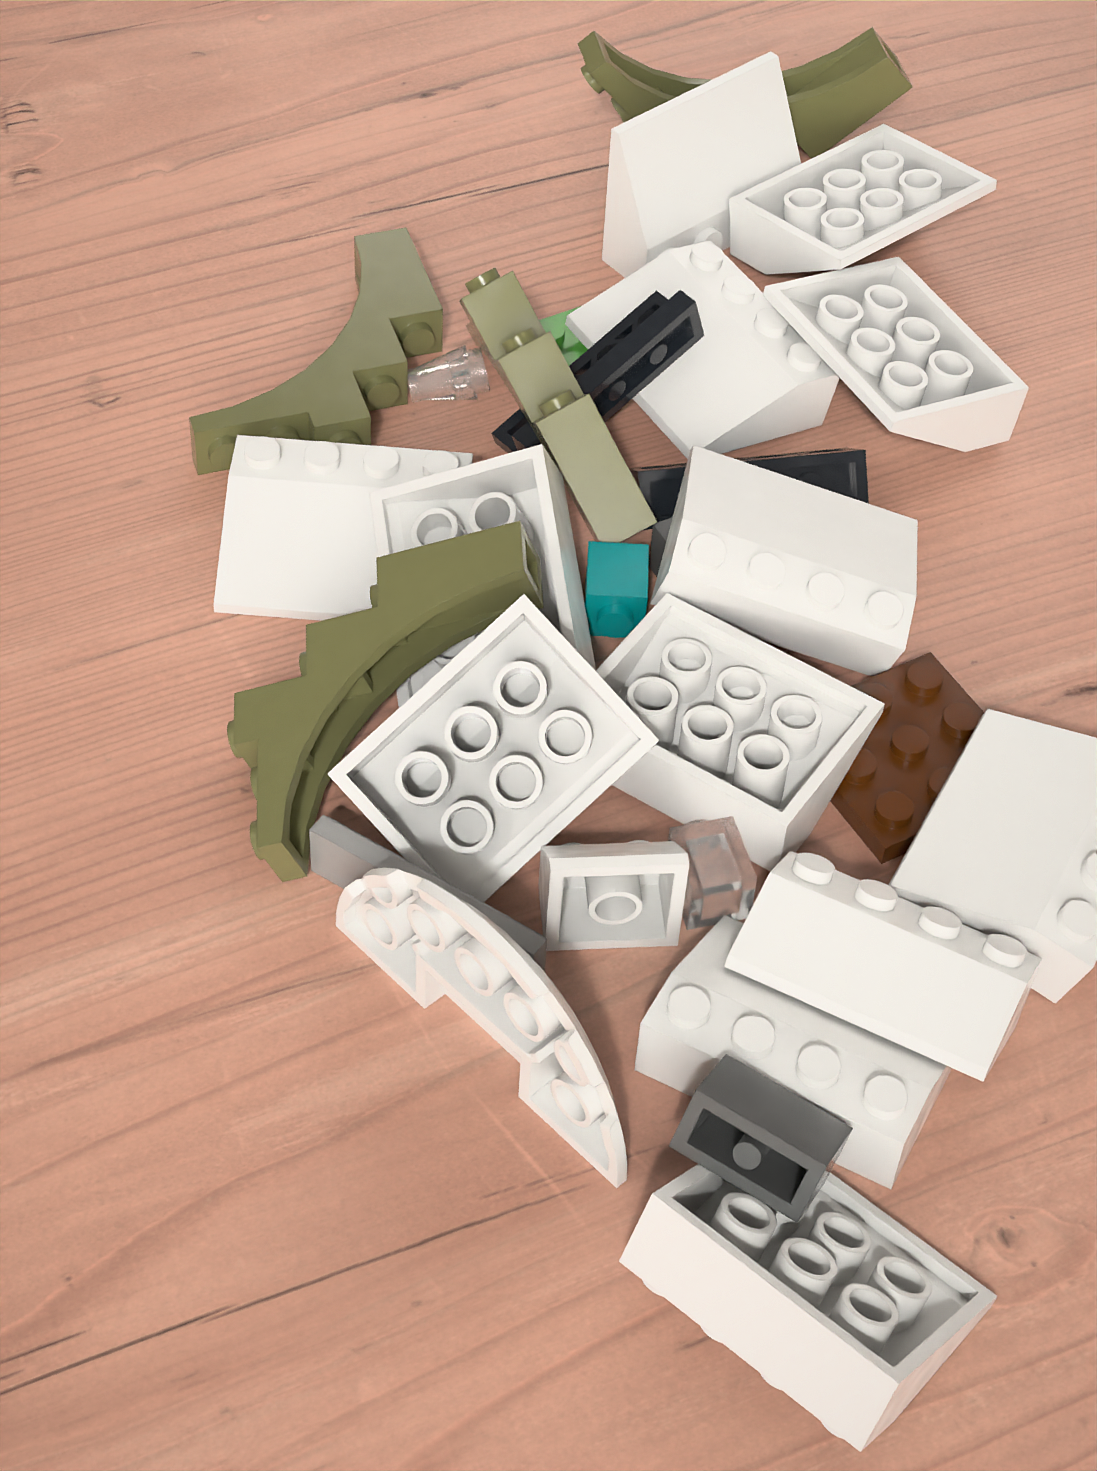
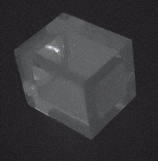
[668,816,757,930]

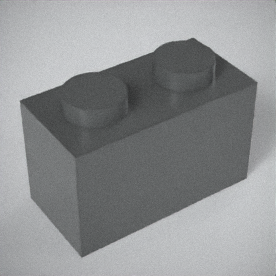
[669,1054,853,1223]

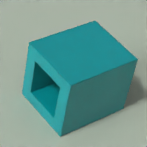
[584,541,649,638]

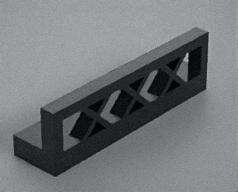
[491,290,705,453]
[629,448,869,530]

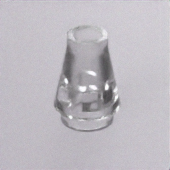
[408,345,490,403]

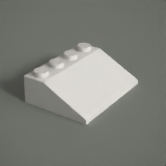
[602,51,801,278]
[729,124,997,275]
[565,240,840,459]
[763,257,1029,452]
[214,435,473,621]
[369,444,596,708]
[650,445,918,677]
[596,593,885,872]
[327,594,659,902]
[889,709,1097,1003]
[634,915,952,1189]
[619,1164,997,1452]

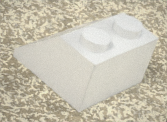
[538,840,689,951]

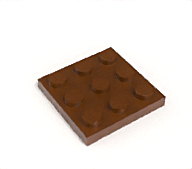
[830,652,984,864]

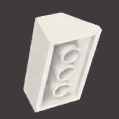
[724,851,1042,1081]

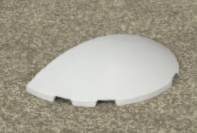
[336,867,628,1188]

